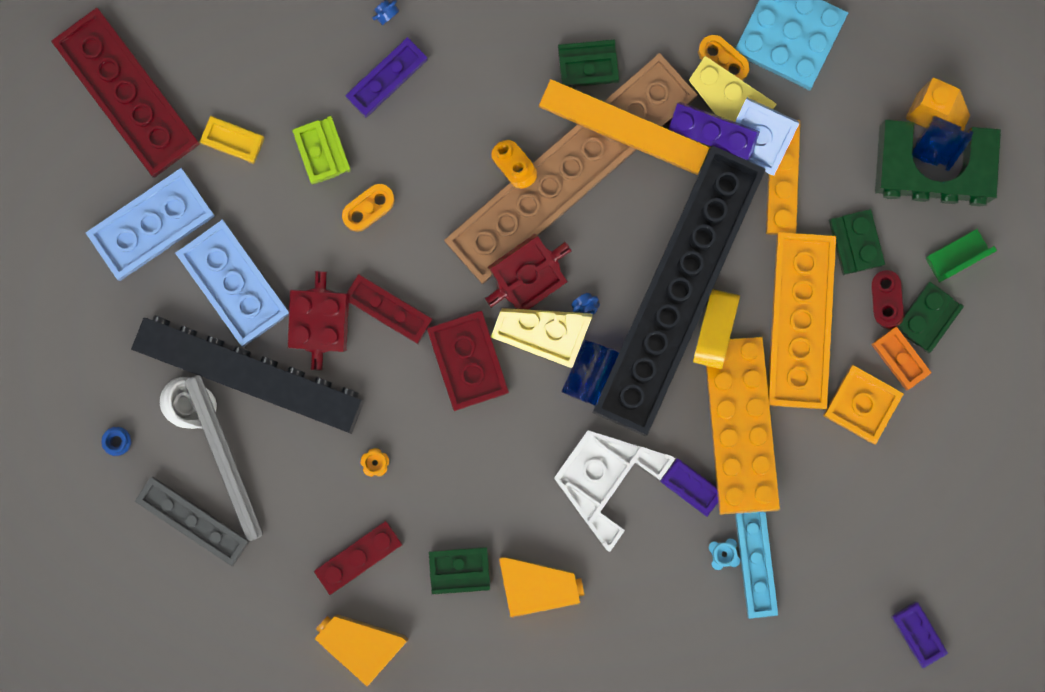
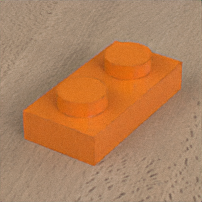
[871,326,932,391]

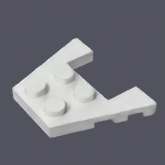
[554,431,675,552]

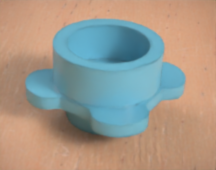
[708,539,740,570]

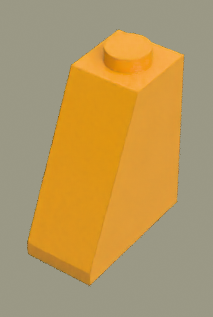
[905,77,970,143]
[499,557,584,617]
[314,614,409,686]

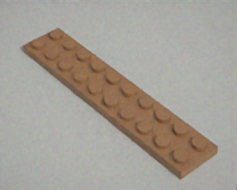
[444,53,698,285]

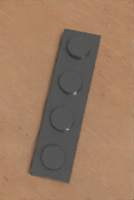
[135,477,249,566]

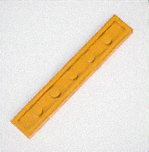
[539,79,710,175]

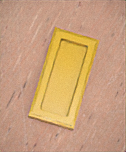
[200,116,265,164]

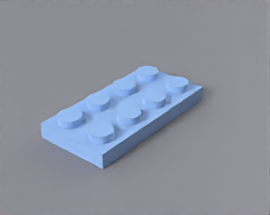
[86,168,215,281]
[175,220,289,347]

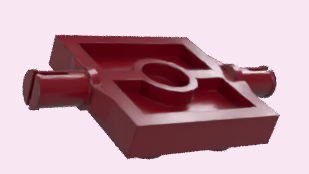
[484,234,572,310]
[288,271,349,370]

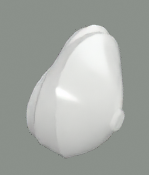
[160,377,217,429]

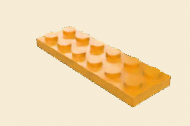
[768,232,836,410]
[706,337,780,515]

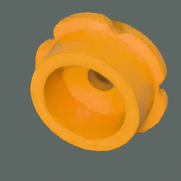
[360,448,389,477]

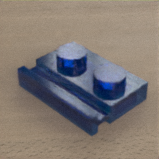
[912,116,973,171]
[561,340,619,406]

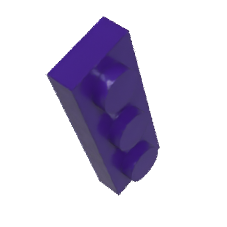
[345,37,428,118]
[669,102,760,160]

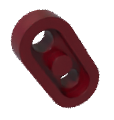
[872,270,904,329]

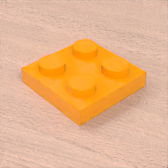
[823,365,904,445]

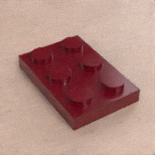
[427,310,509,412]

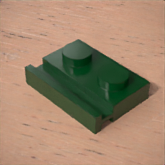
[558,39,619,87]
[829,209,885,276]
[897,282,964,354]
[429,547,490,595]

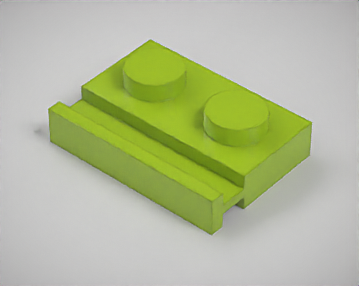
[292,116,351,185]

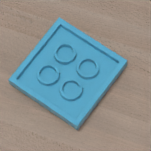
[735,0,848,91]

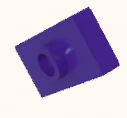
[660,458,718,517]
[891,602,948,668]

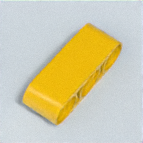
[693,289,740,369]

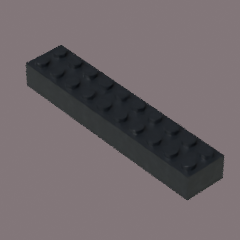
[592,145,766,436]

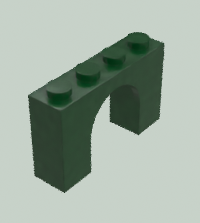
[875,120,1001,206]

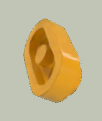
[698,35,749,81]
[491,140,537,189]
[342,184,395,232]

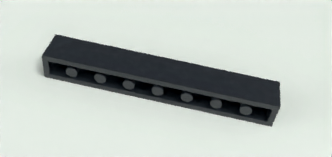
[131,315,364,434]

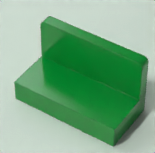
[925,229,997,283]

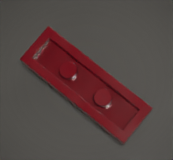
[347,274,433,344]
[313,521,403,595]

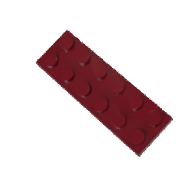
[51,8,200,178]

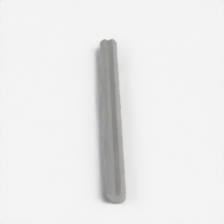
[185,375,263,541]

